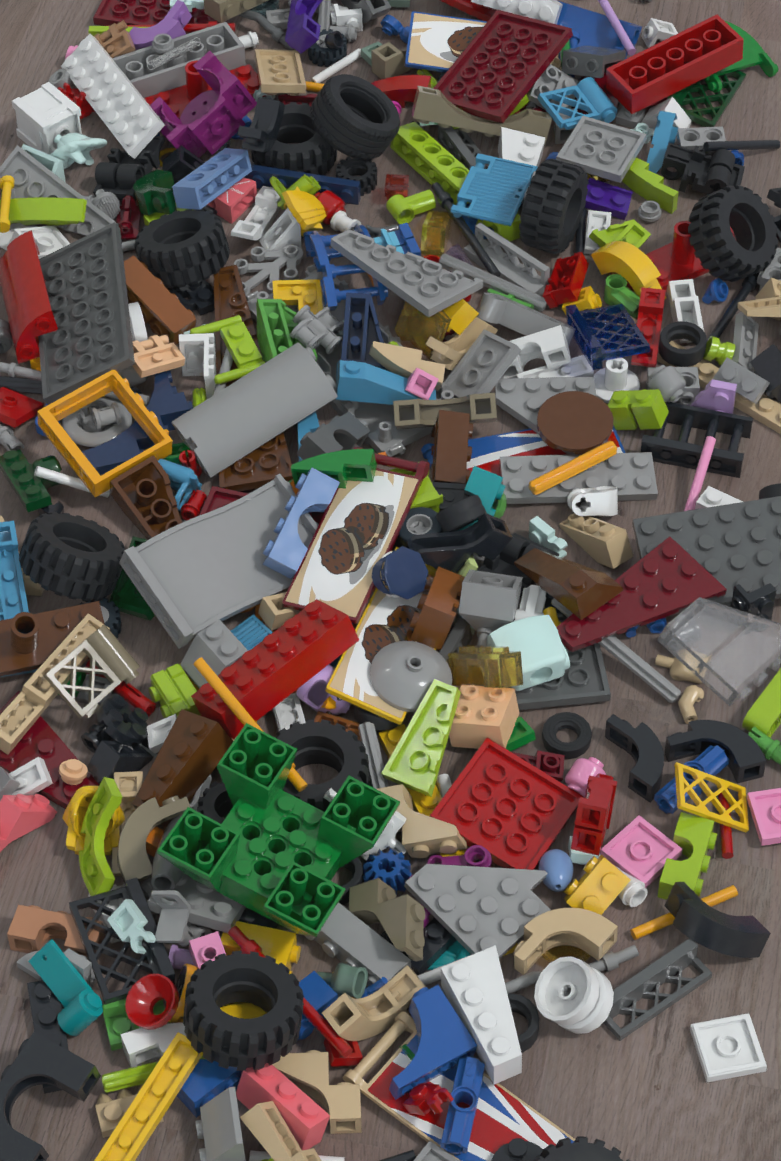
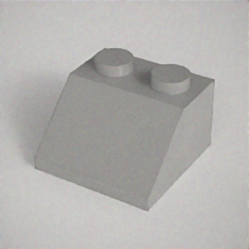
[180,619,248,689]
[195,1087,246,1161]

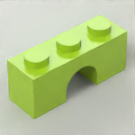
[657,812,718,900]

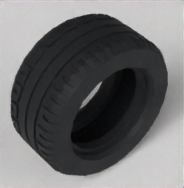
[310,74,400,160]

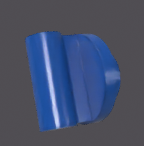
[702,278,729,304]

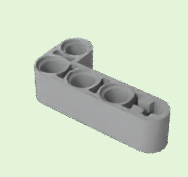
[476,292,576,347]

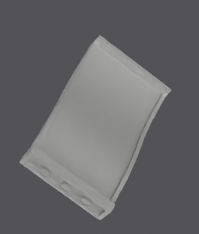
[119,474,319,649]

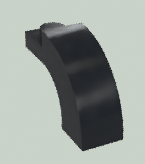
[605,714,664,803]

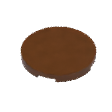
[537,391,613,455]

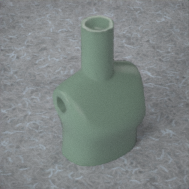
[317,963,368,999]

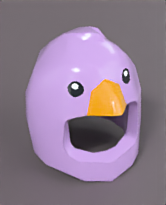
[297,665,351,716]

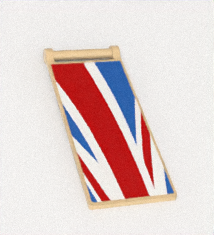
[343,1011,575,1161]

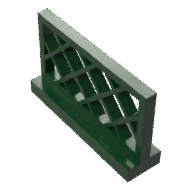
[667,70,746,127]

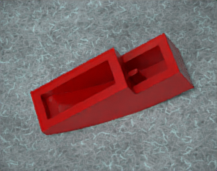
[371,75,431,108]

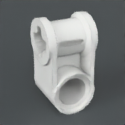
[567,486,618,516]

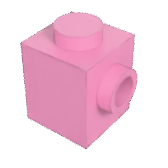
[189,931,226,969]

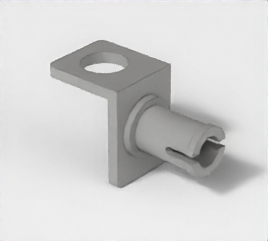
[151,890,194,946]

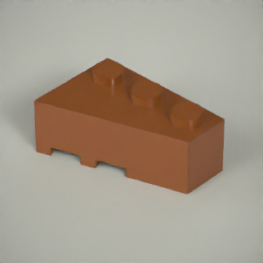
[409,566,465,651]

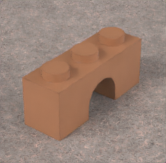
[7,904,106,960]

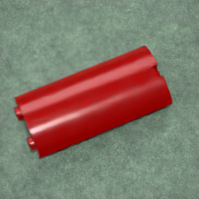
[0,230,58,364]

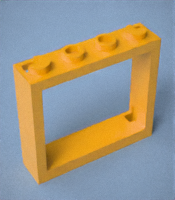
[37,370,173,498]

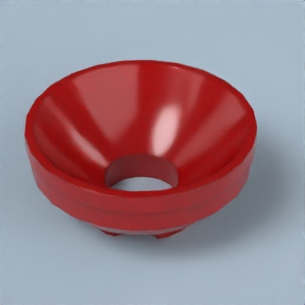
[125,974,179,1030]

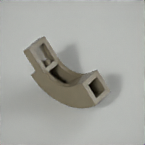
[117,796,191,886]

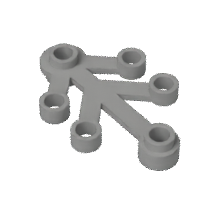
[234,245,303,296]

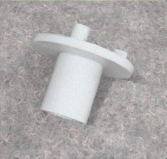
[593,357,640,403]

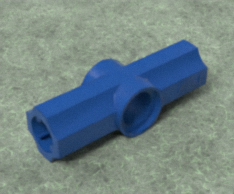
[654,745,729,814]
[440,1057,485,1155]

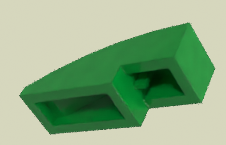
[291,449,377,489]

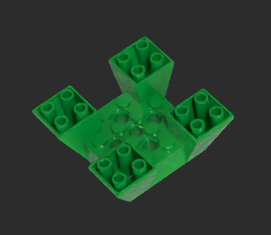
[157,723,400,937]

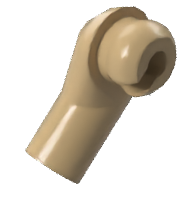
[678,685,704,724]

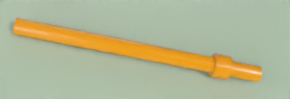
[193,657,308,792]

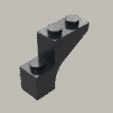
[407,513,513,573]

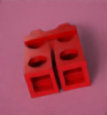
[571,773,618,856]

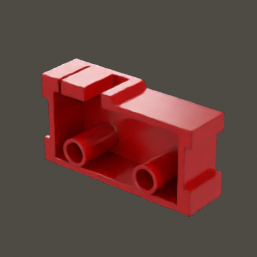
[543,252,589,309]

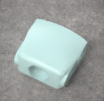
[487,615,570,691]

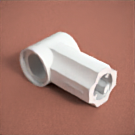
[514,585,546,621]

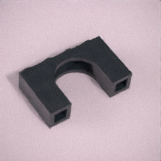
[0,1032,101,1161]

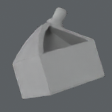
[459,569,523,651]

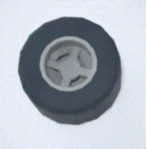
[397,507,443,549]

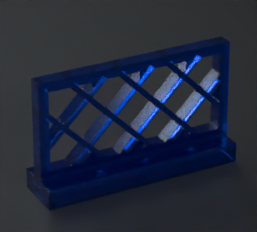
[566,304,650,370]

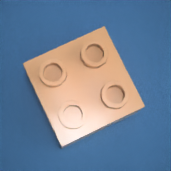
[449,685,519,749]

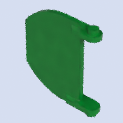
[704,21,778,93]

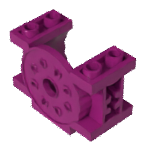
[150,50,257,158]

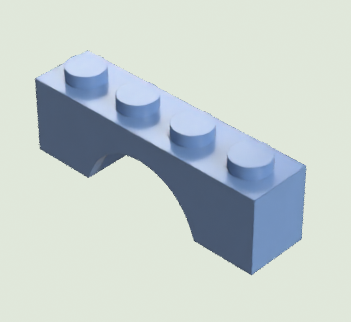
[262,468,340,579]

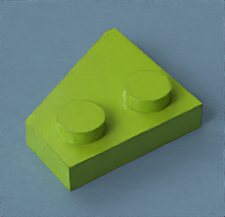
[589,219,651,249]

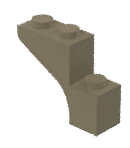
[349,878,425,961]

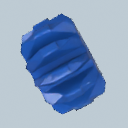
[362,848,412,895]

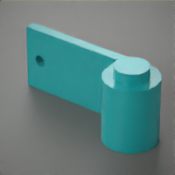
[28,939,103,1036]

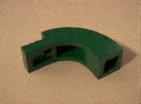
[133,170,177,215]

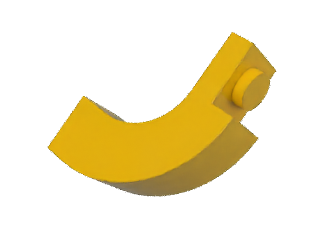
[591,241,667,299]

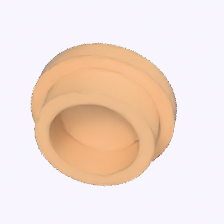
[59,759,88,785]

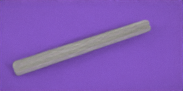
[551,598,681,703]

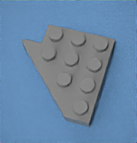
[404,864,551,959]

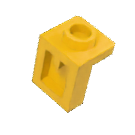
[562,286,602,318]

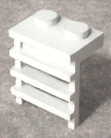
[179,333,216,399]

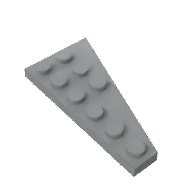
[0,145,119,237]
[331,229,483,317]

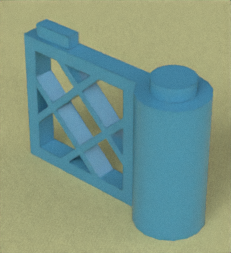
[537,77,617,130]

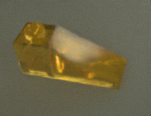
[421,210,452,257]

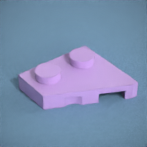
[690,379,737,414]

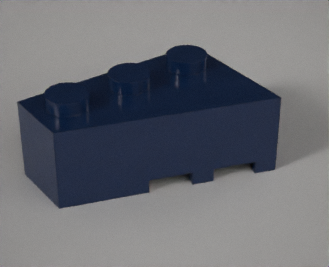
[341,293,391,372]

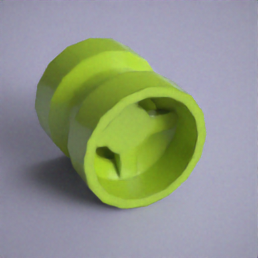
[703,336,735,365]

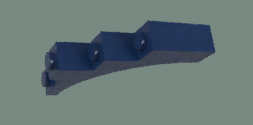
[81,370,193,476]

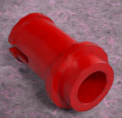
[179,450,202,479]
[181,490,207,521]

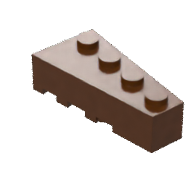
[132,709,233,830]

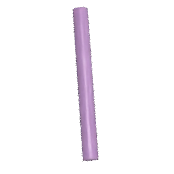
[598,0,636,56]

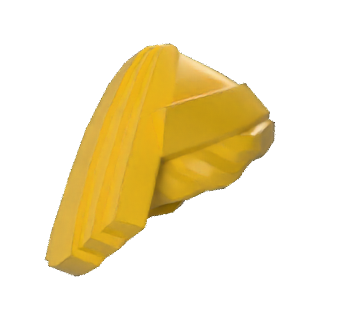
[282,186,327,237]
[62,786,125,856]

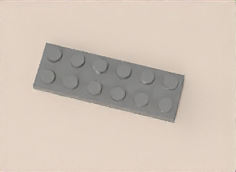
[499,452,658,504]

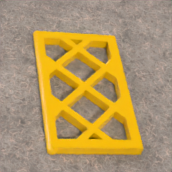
[674,762,749,833]

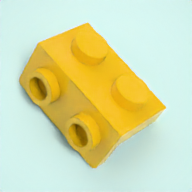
[564,854,631,915]

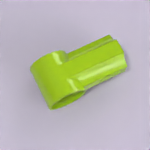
[386,189,436,224]

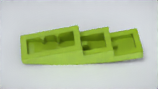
[622,158,679,214]
[0,197,87,226]

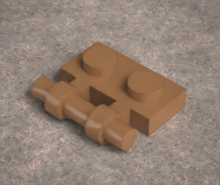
[94,20,136,58]

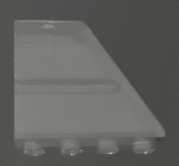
[657,597,781,706]

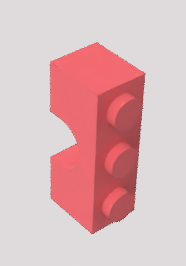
[236,1063,330,1150]

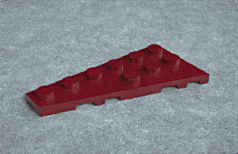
[556,536,727,652]
[0,690,100,809]

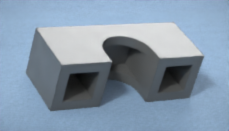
[296,412,371,460]

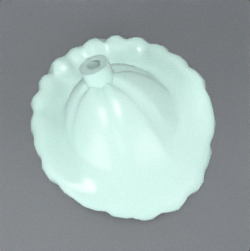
[50,133,107,169]

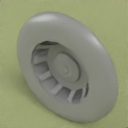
[62,396,132,447]

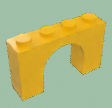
[220,921,301,1019]

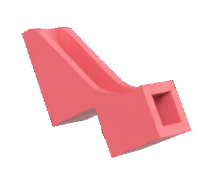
[0,794,57,852]

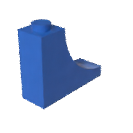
[389,985,477,1100]

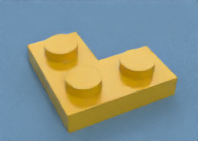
[272,279,323,315]

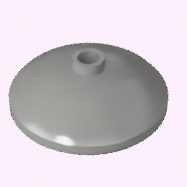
[370,641,452,713]

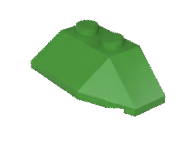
[256,299,317,363]

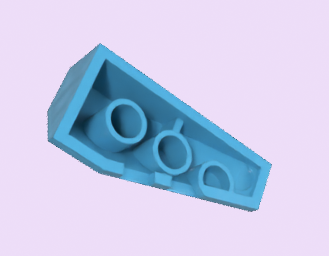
[336,360,436,405]

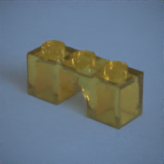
[448,646,523,688]

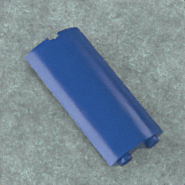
[557,0,642,59]

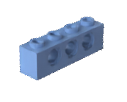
[172,148,252,210]

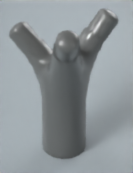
[365,224,399,237]

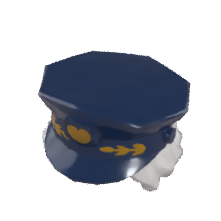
[372,546,428,600]

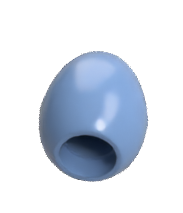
[539,849,573,892]

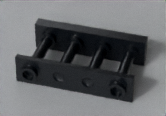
[641,402,753,478]

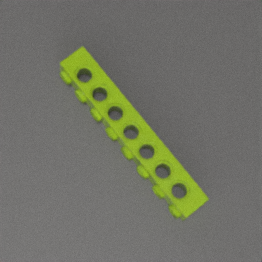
[390,122,521,242]

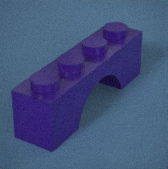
[285,0,323,54]

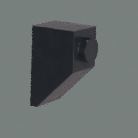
[162,145,205,184]
[87,741,153,784]

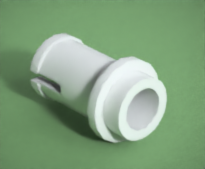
[238,31,259,49]

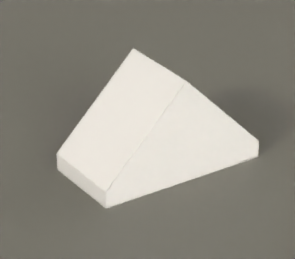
[642,97,692,129]
[259,208,301,251]

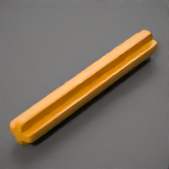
[528,441,617,495]

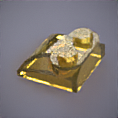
[395,302,451,360]

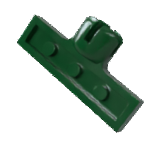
[0,449,62,512]

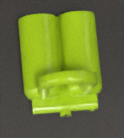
[270,174,321,210]

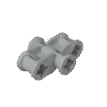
[290,305,344,354]

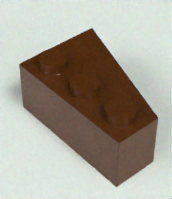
[431,410,473,484]

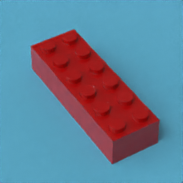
[606,14,744,114]
[191,599,359,739]

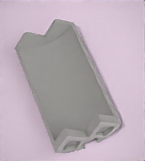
[172,342,338,478]

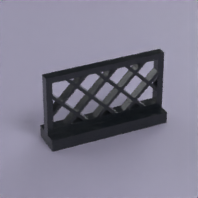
[69,878,175,1005]

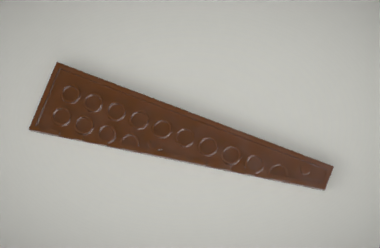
[214,265,293,491]

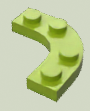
[79,777,122,896]

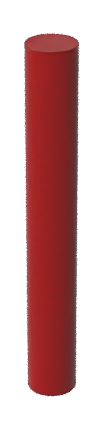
[717,787,734,859]

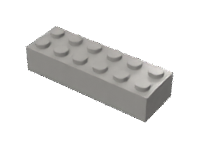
[112,22,246,98]

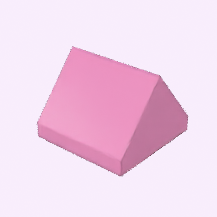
[405,367,439,400]

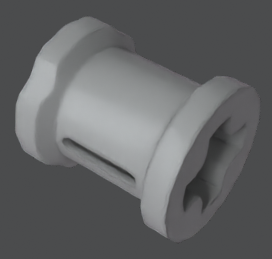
[91,402,122,430]

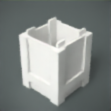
[12,82,82,155]

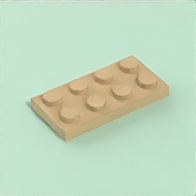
[255,49,306,96]

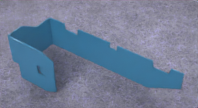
[647,111,678,174]

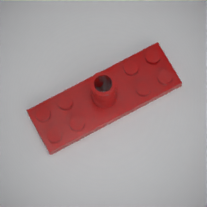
[144,60,266,132]
[611,221,736,292]

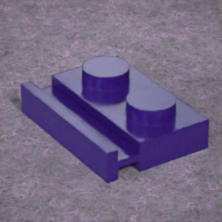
[585,178,633,220]

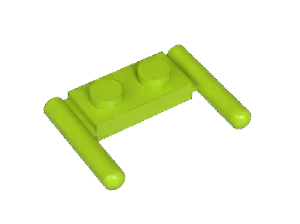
[190,315,265,385]

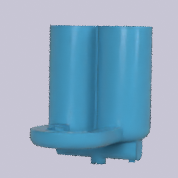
[158,458,202,512]

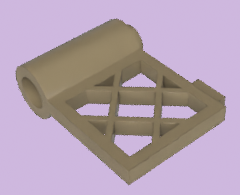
[44,624,140,719]

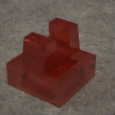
[385,174,409,201]

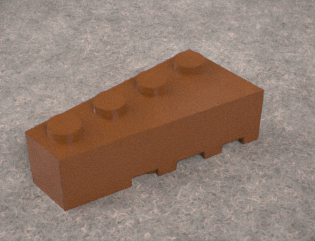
[124,255,196,345]

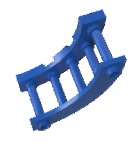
[303,225,388,311]

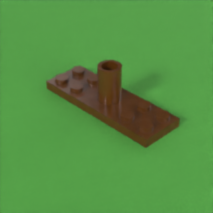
[0,601,105,677]

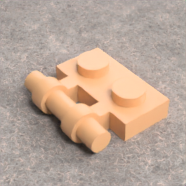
[132,335,185,378]

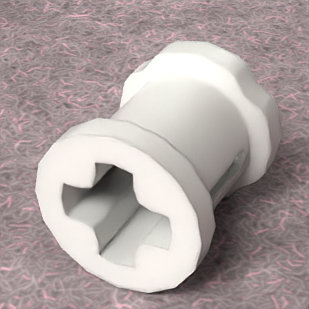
[330,211,361,232]

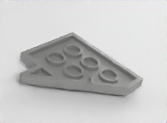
[495,376,596,455]

